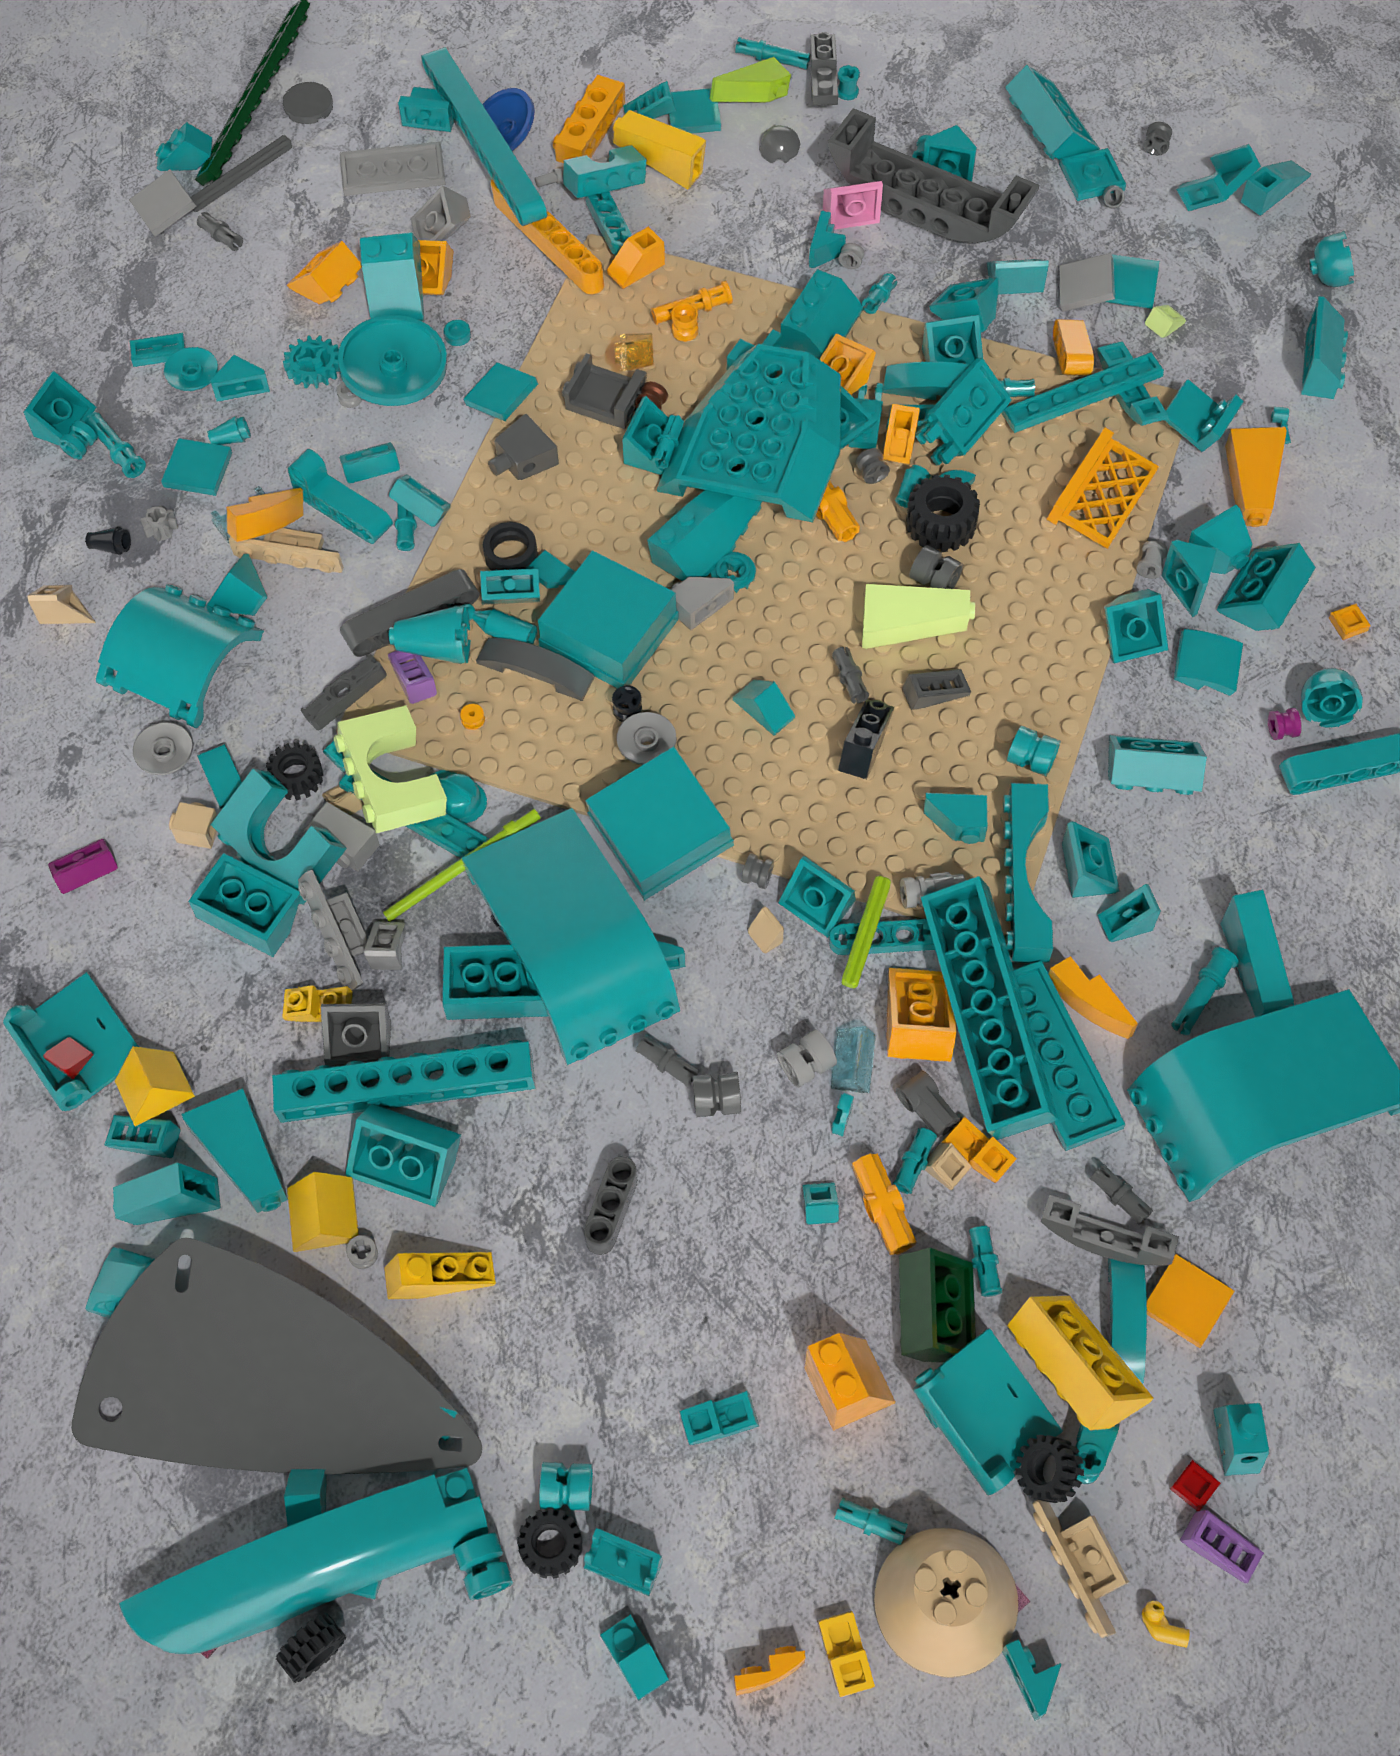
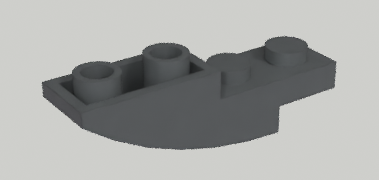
[810,32,838,105]

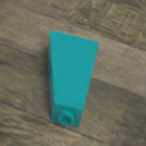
[1220,889,1295,1017]
[181,1088,288,1213]

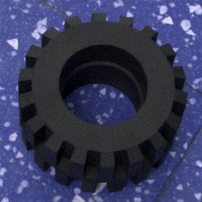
[906,474,980,552]

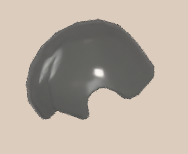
[759,125,801,163]

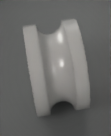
[839,243,864,269]
[337,382,363,408]
[346,1235,378,1269]

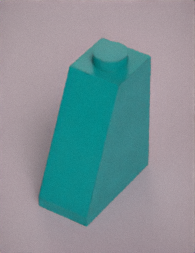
[113,1162,221,1225]

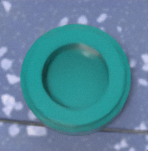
[444,320,471,346]

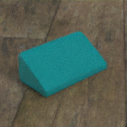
[339,442,400,484]
[389,474,451,527]

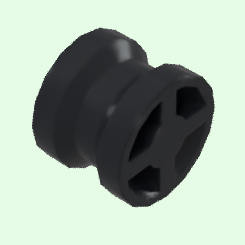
[612,685,642,722]

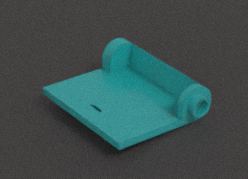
[3,972,139,1111]
[912,1328,1063,1496]

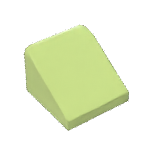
[1145,305,1186,338]

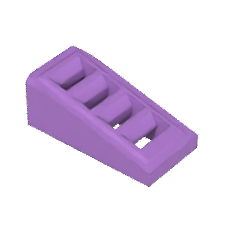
[388,651,437,704]
[1180,1510,1264,1583]

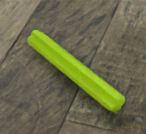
[841,876,891,989]

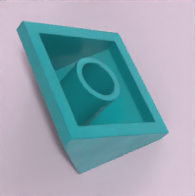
[923,125,977,182]
[987,259,1049,295]
[922,315,983,366]
[23,370,97,445]
[622,396,668,475]
[1161,540,1217,617]
[1062,821,1120,898]
[778,856,856,938]

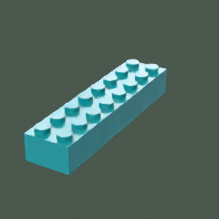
[921,876,1059,1140]

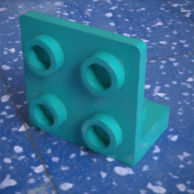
[398,87,455,132]
[1165,380,1244,452]

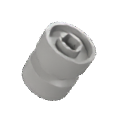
[777,1029,837,1088]

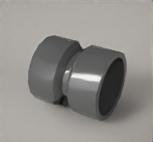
[909,545,963,589]
[692,1072,741,1117]

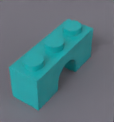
[563,145,647,198]

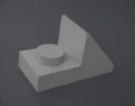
[364,922,406,970]

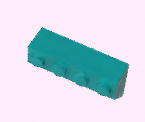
[1005,65,1100,160]

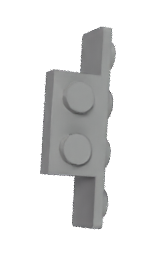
[298,870,368,991]

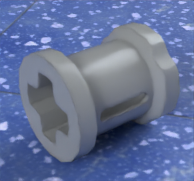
[1136,541,1168,579]

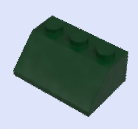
[899,1247,976,1362]

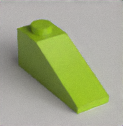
[710,57,791,102]

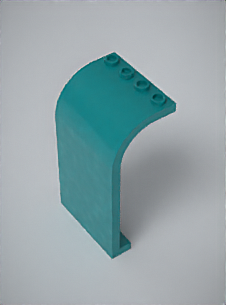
[462,808,680,1065]
[1127,989,1400,1202]

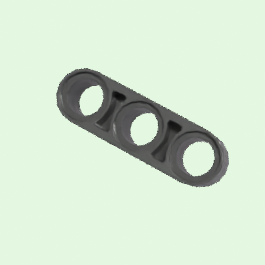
[584,1156,638,1255]

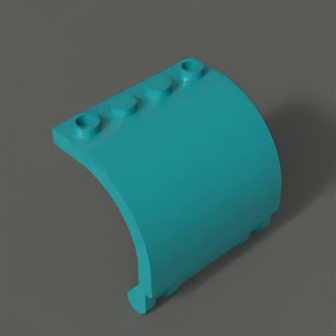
[96,584,264,728]

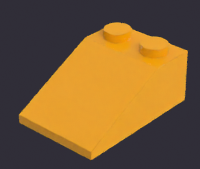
[886,968,956,1062]

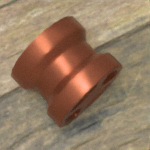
[635,381,668,410]

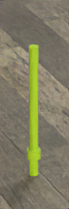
[383,809,541,922]

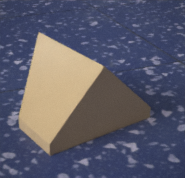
[28,585,96,624]

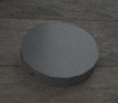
[282,82,333,124]

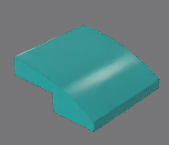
[1105,254,1160,309]
[1174,629,1243,696]

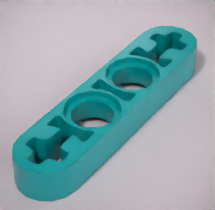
[586,191,632,255]
[829,919,935,955]

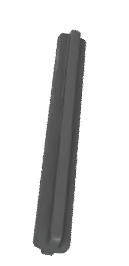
[190,135,292,212]

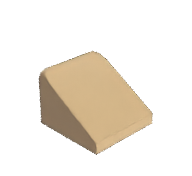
[322,785,364,815]
[748,906,784,953]
[925,1143,972,1190]

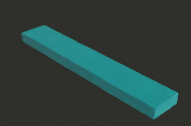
[1002,352,1164,433]
[339,769,489,859]

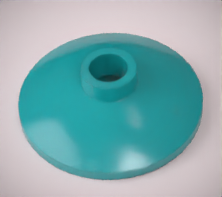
[164,347,218,391]

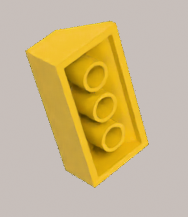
[1007,1296,1154,1430]

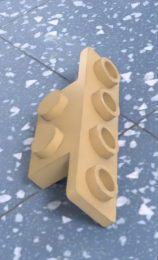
[229,528,344,573]
[1032,1500,1129,1638]

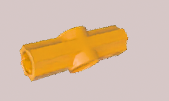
[816,480,860,543]
[852,1153,917,1255]

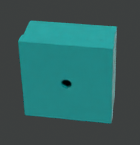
[538,550,679,689]
[586,746,734,901]

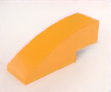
[226,488,303,542]
[1048,956,1138,1039]

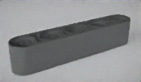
[340,569,480,657]

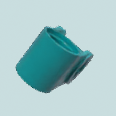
[1075,1423,1120,1484]

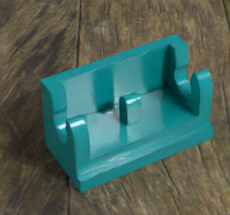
[584,1528,663,1596]

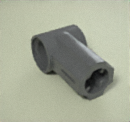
[896,1071,960,1138]

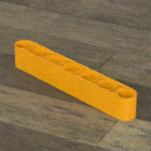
[491,180,604,294]

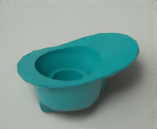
[429,770,487,824]

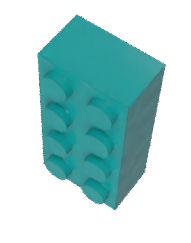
[443,945,549,1020]

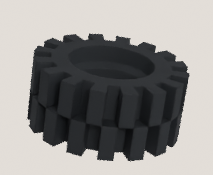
[266,742,324,801]
[1015,1435,1084,1503]
[517,1508,583,1579]
[276,1613,346,1683]

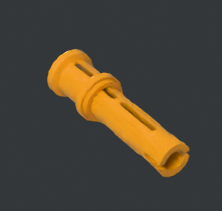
[651,281,733,325]

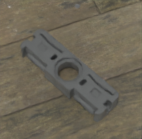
[301,654,387,731]

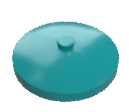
[338,315,447,406]

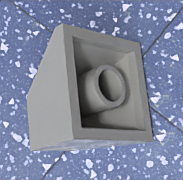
[411,185,471,241]

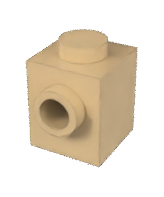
[169,802,217,849]

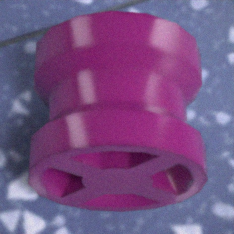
[1268,708,1302,740]

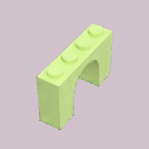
[334,705,447,833]

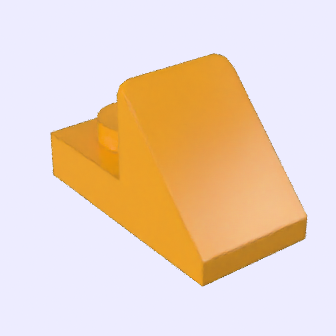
[883,404,920,464]

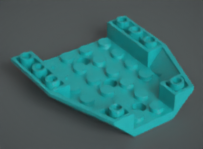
[657,344,841,522]

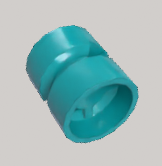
[1007,725,1061,777]
[539,1462,593,1511]
[453,1533,513,1600]

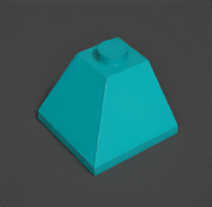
[929,277,999,333]
[1188,505,1253,574]
[1104,589,1169,664]

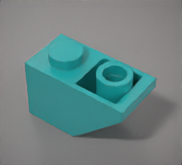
[156,122,212,171]

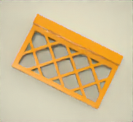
[1046,427,1159,549]

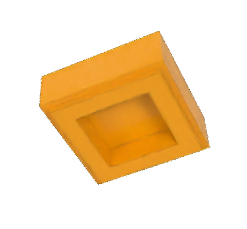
[1329,604,1371,640]

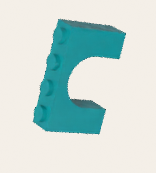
[211,768,347,905]

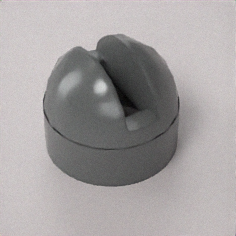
[1103,185,1125,208]

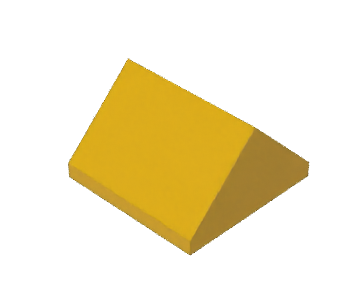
[115,1046,195,1126]
[287,1172,359,1252]

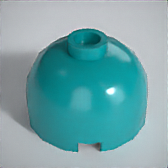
[1309,231,1354,287]
[1301,668,1363,728]

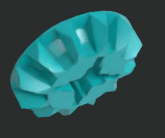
[710,552,756,593]

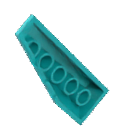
[647,466,763,581]

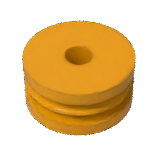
[460,704,485,730]

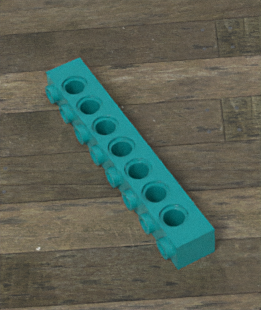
[272,1040,536,1123]

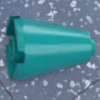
[389,606,471,664]

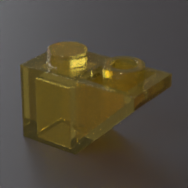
[614,333,654,371]

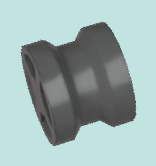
[1144,122,1172,156]
[856,448,890,484]
[741,853,774,889]

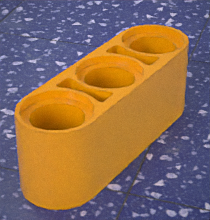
[1053,319,1094,376]

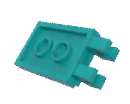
[915,358,1012,466]

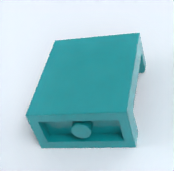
[1176,144,1261,212]

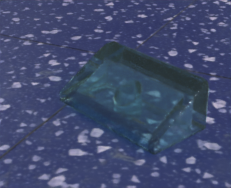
[830,1026,876,1093]

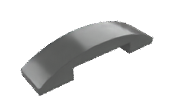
[476,638,594,701]
[1041,1195,1179,1265]

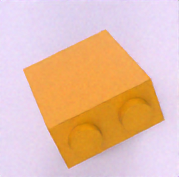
[804,1333,896,1431]

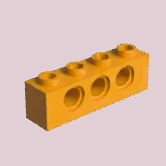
[553,75,625,163]

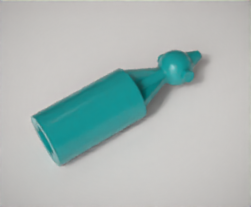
[454,604,537,644]

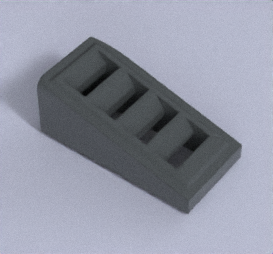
[903,669,971,710]

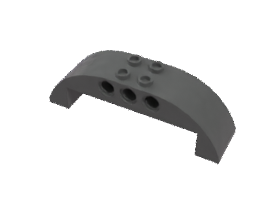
[828,108,1040,243]

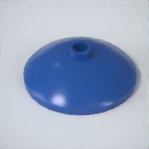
[482,88,535,151]

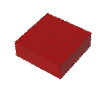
[1170,1460,1221,1511]

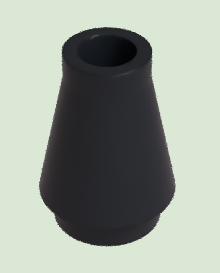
[85,527,131,555]

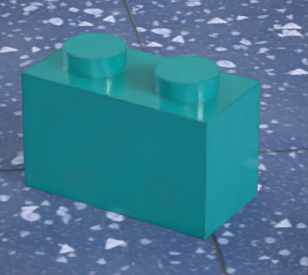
[480,569,540,605]

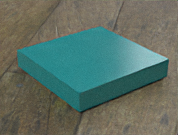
[668,88,721,133]
[1059,148,1126,201]
[463,362,538,421]
[161,438,233,496]

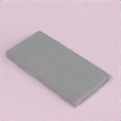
[340,142,446,196]

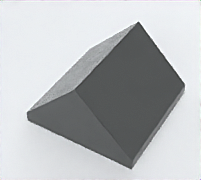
[320,1003,391,1066]

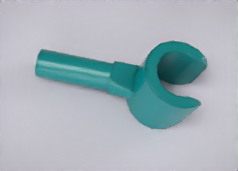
[1271,406,1291,444]

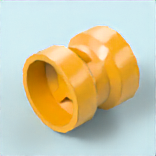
[672,303,698,342]

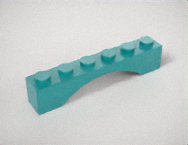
[1003,783,1053,963]

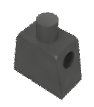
[488,414,559,480]

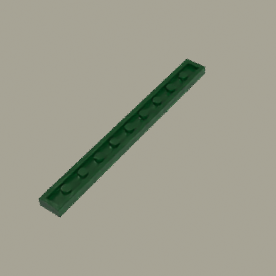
[194,0,310,186]

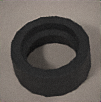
[482,522,538,571]

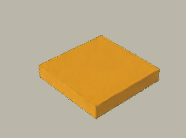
[1147,1254,1235,1348]

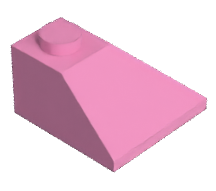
[823,181,883,230]

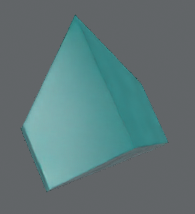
[207,554,267,616]

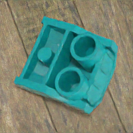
[85,1247,155,1319]

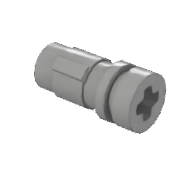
[900,872,966,909]

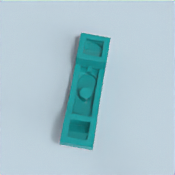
[1097,341,1168,426]
[1108,1258,1147,1384]

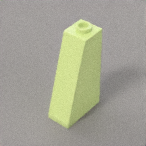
[862,584,975,649]

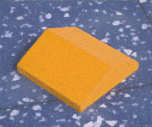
[819,334,876,395]

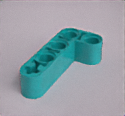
[288,449,393,544]

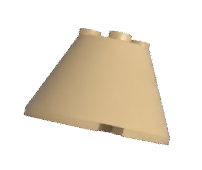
[874,1528,1018,1678]

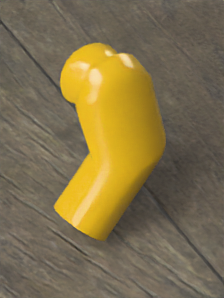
[1142,1600,1190,1648]

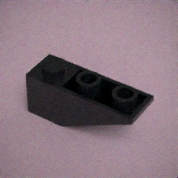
[838,699,894,780]

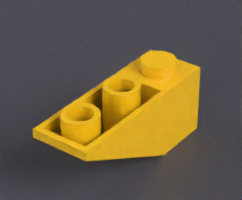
[384,1252,496,1300]

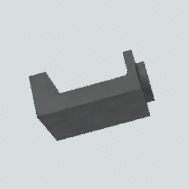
[562,353,647,429]

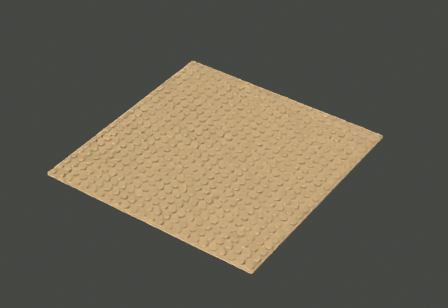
[336,234,1182,942]

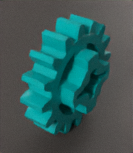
[283,335,339,388]

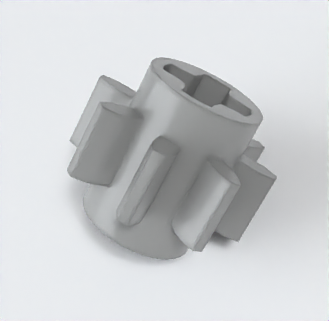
[141,505,178,542]

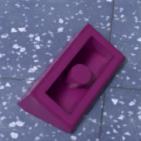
[48,839,118,894]

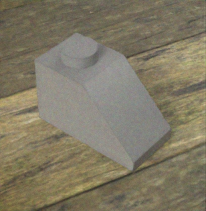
[670,577,734,630]

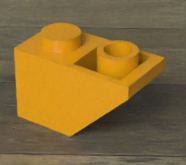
[607,226,665,289]

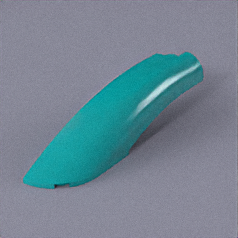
[119,1468,488,1654]

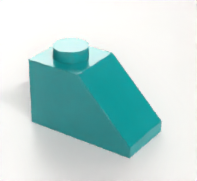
[924,793,988,844]

